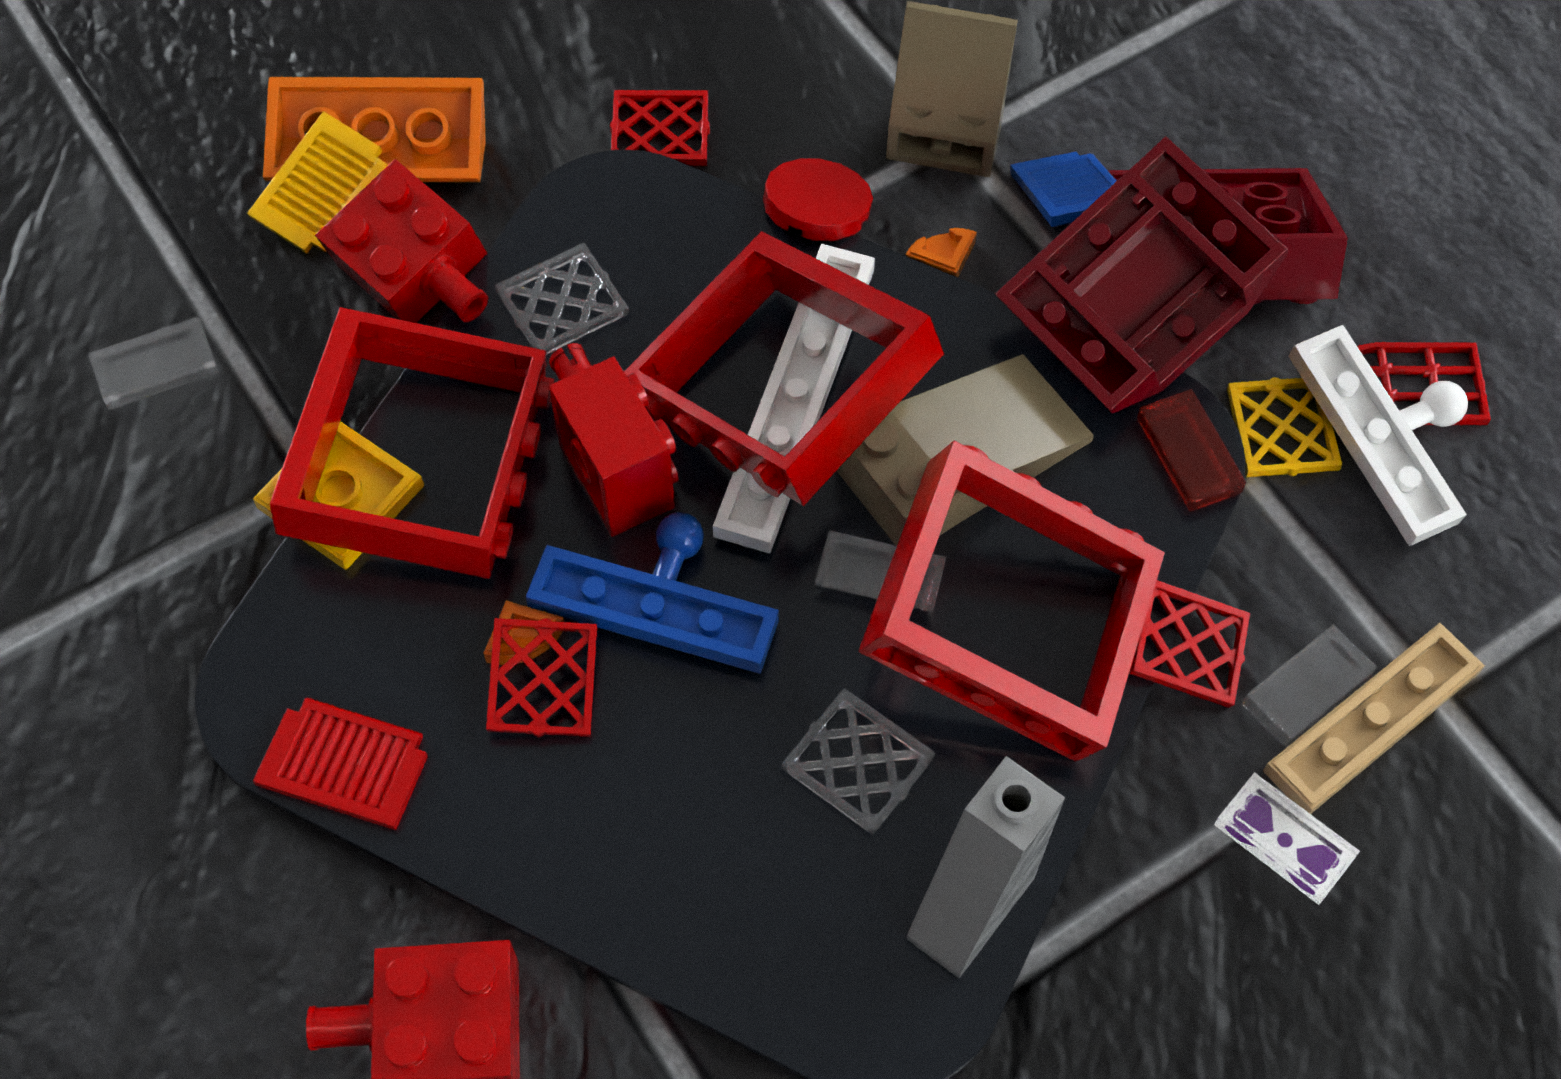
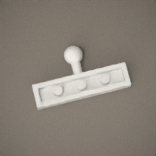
[1288,325,1468,546]

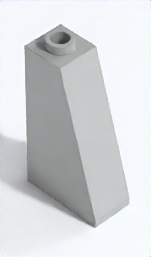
[906,756,1065,978]

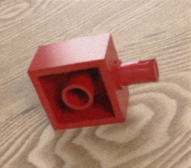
[315,159,489,323]
[549,343,679,537]
[306,940,520,1079]

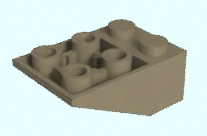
[886,1,1018,178]

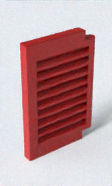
[253,697,428,831]

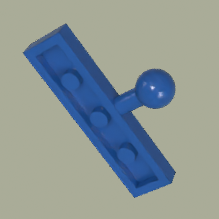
[525,512,779,674]

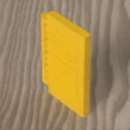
[247,111,388,254]

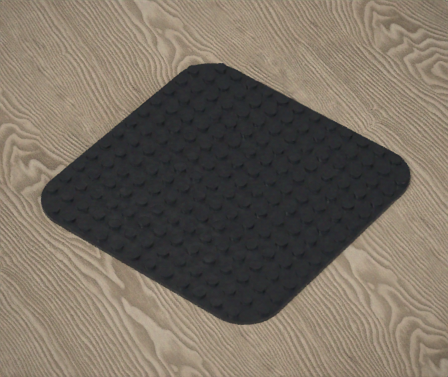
[195,150,1246,1079]

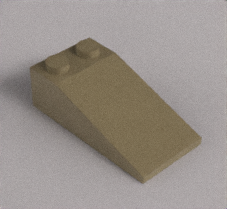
[837,354,1094,547]

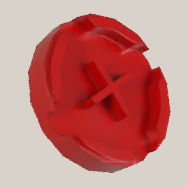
[763,158,873,241]

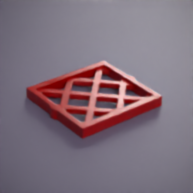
[610,90,710,166]
[1129,580,1250,708]
[486,618,597,737]

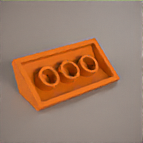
[263,77,486,182]

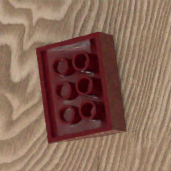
[1108,168,1348,304]

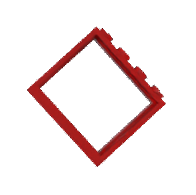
[624,231,944,506]
[270,307,555,579]
[858,440,1165,762]

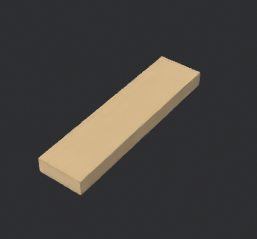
[1263,623,1485,817]

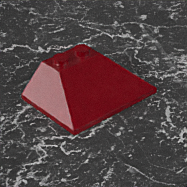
[995,136,1289,414]

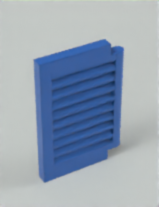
[1010,152,1117,227]

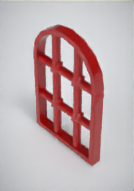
[1357,342,1491,425]

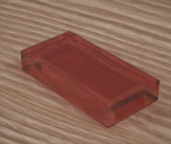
[1137,389,1247,512]

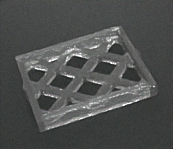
[495,243,629,355]
[781,688,935,835]

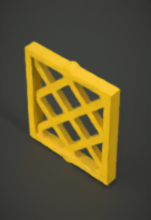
[1227,377,1342,477]

